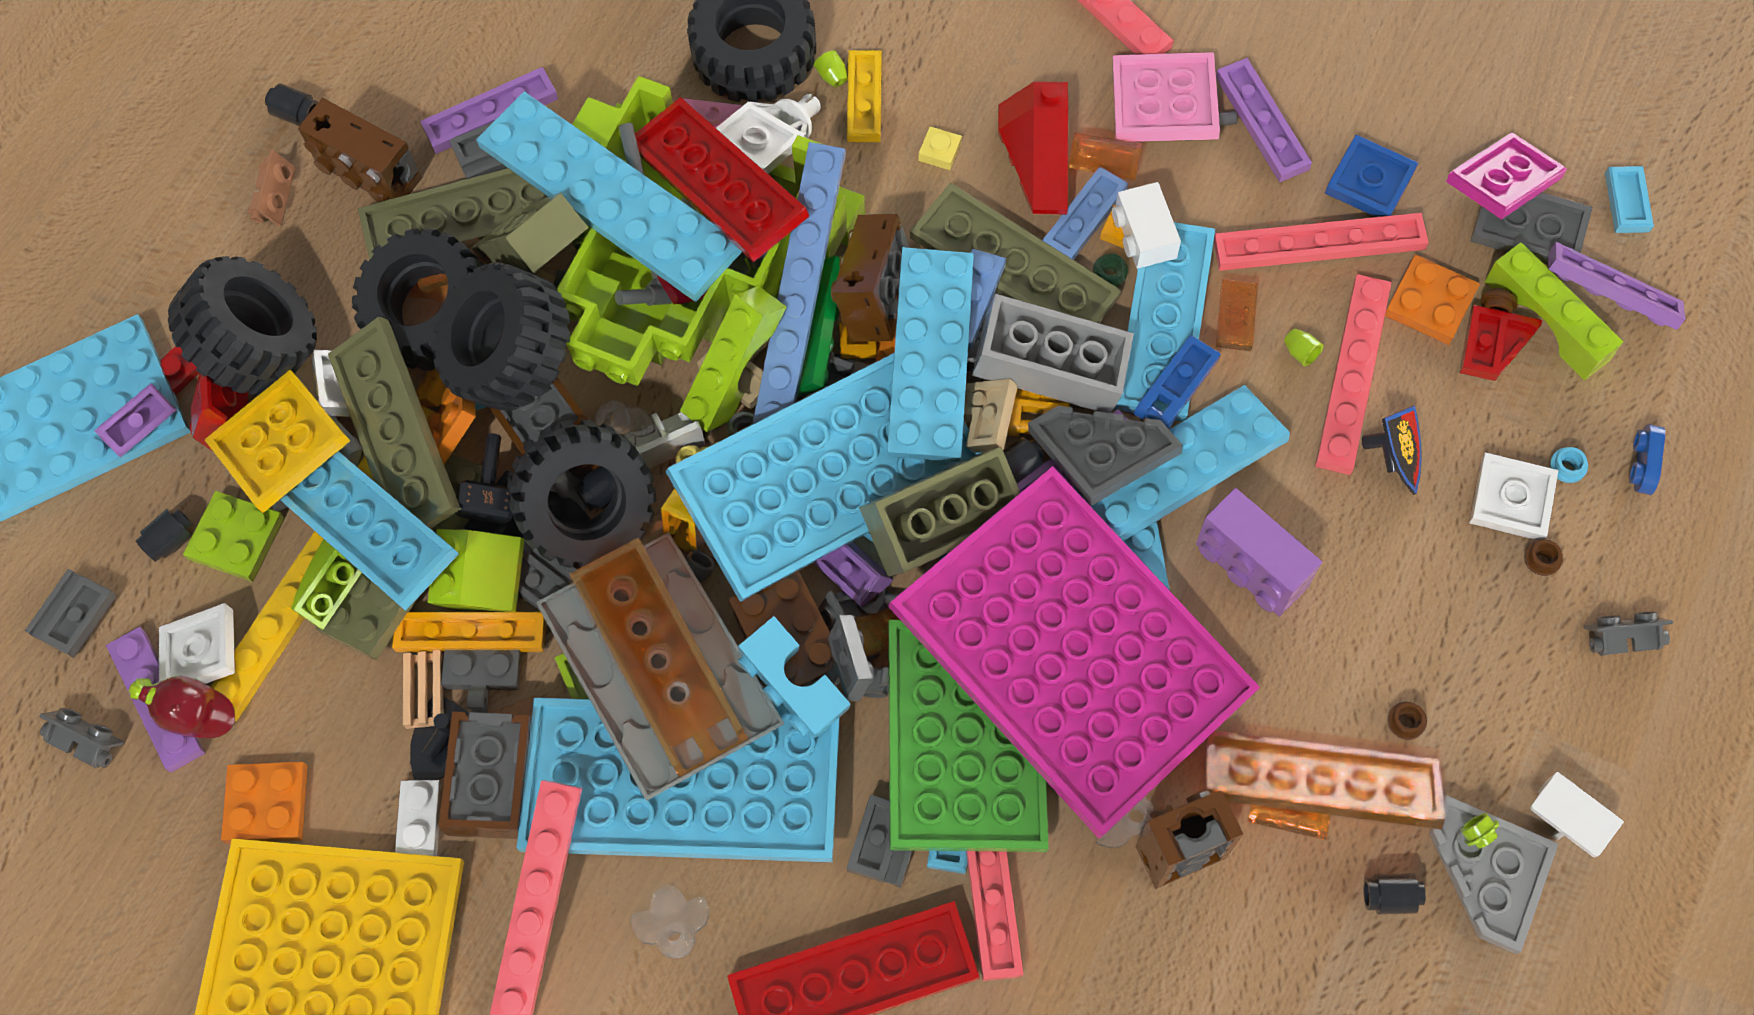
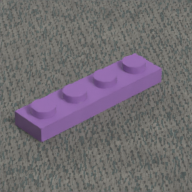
[1216,58,1312,183]
[420,67,558,154]
[1548,242,1685,330]
[106,627,205,773]

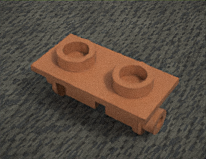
[248,150,295,226]

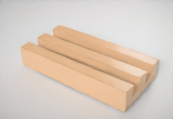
[403,650,444,729]

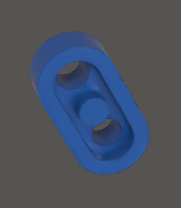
[1629,424,1665,495]

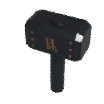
[455,433,513,524]

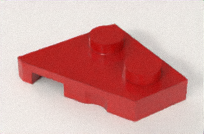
[1460,305,1542,381]

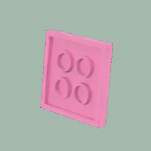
[1112,52,1220,142]

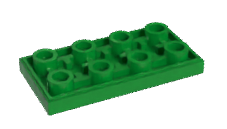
[797,255,840,399]

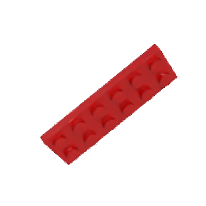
[635,97,809,262]
[727,901,980,1015]

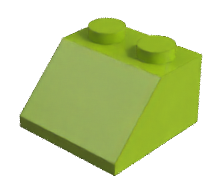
[428,529,525,612]

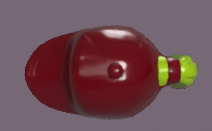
[128,676,235,738]

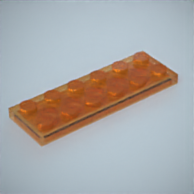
[1204,731,1445,830]

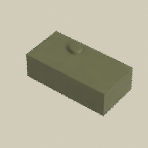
[471,193,588,273]
[859,447,1020,576]

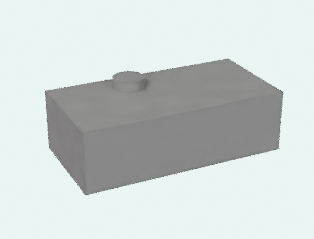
[972,294,1134,413]

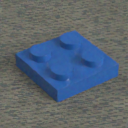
[1324,135,1419,217]

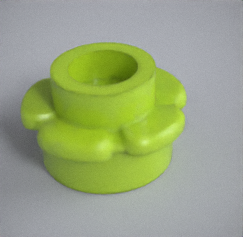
[1460,813,1499,849]

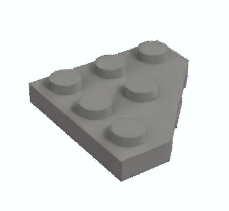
[1429,795,1558,955]

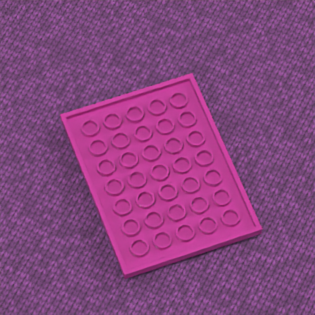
[888,466,1260,839]

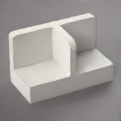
[627,412,705,468]
[1530,772,1624,857]

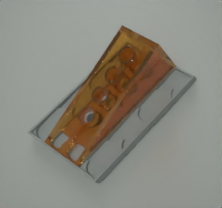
[536,532,784,801]

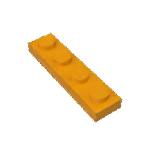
[392,612,546,652]

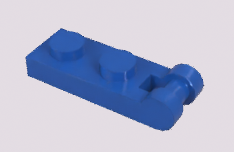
[1134,335,1221,429]

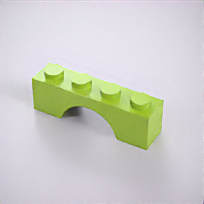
[1484,243,1624,381]
[680,286,786,432]

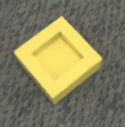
[919,126,962,170]

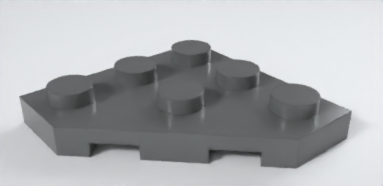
[1028,406,1183,506]

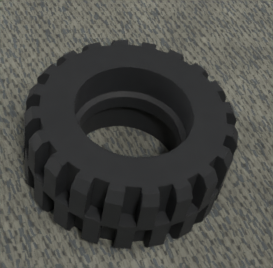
[687,0,817,103]
[352,228,485,371]
[168,256,317,395]
[432,262,570,411]
[507,419,656,569]

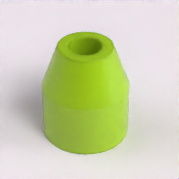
[814,50,848,88]
[1284,329,1324,366]

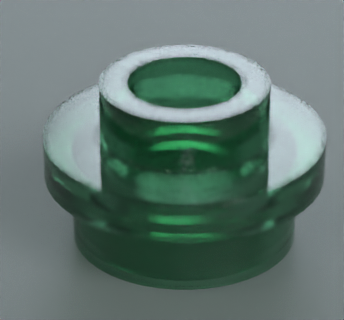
[1093,253,1128,287]

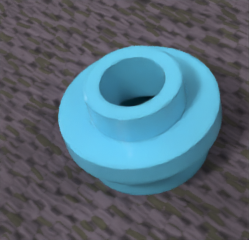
[1550,447,1588,483]

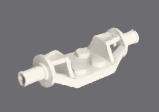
[682,94,821,213]

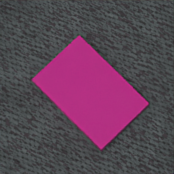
[1446,133,1567,220]

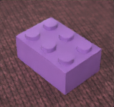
[1196,488,1322,617]

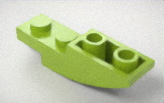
[291,539,362,630]

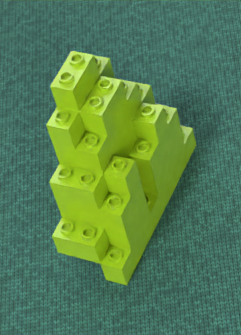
[557,76,865,386]

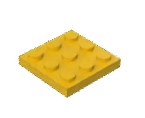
[205,370,350,513]

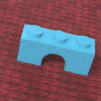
[737,616,851,739]

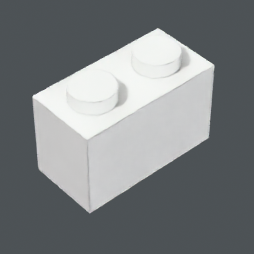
[1112,182,1181,269]

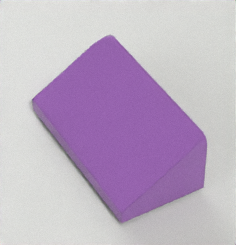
[94,383,176,458]
[813,542,894,607]

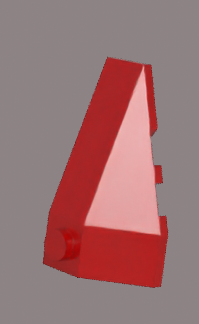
[998,82,1068,215]
[190,373,249,451]

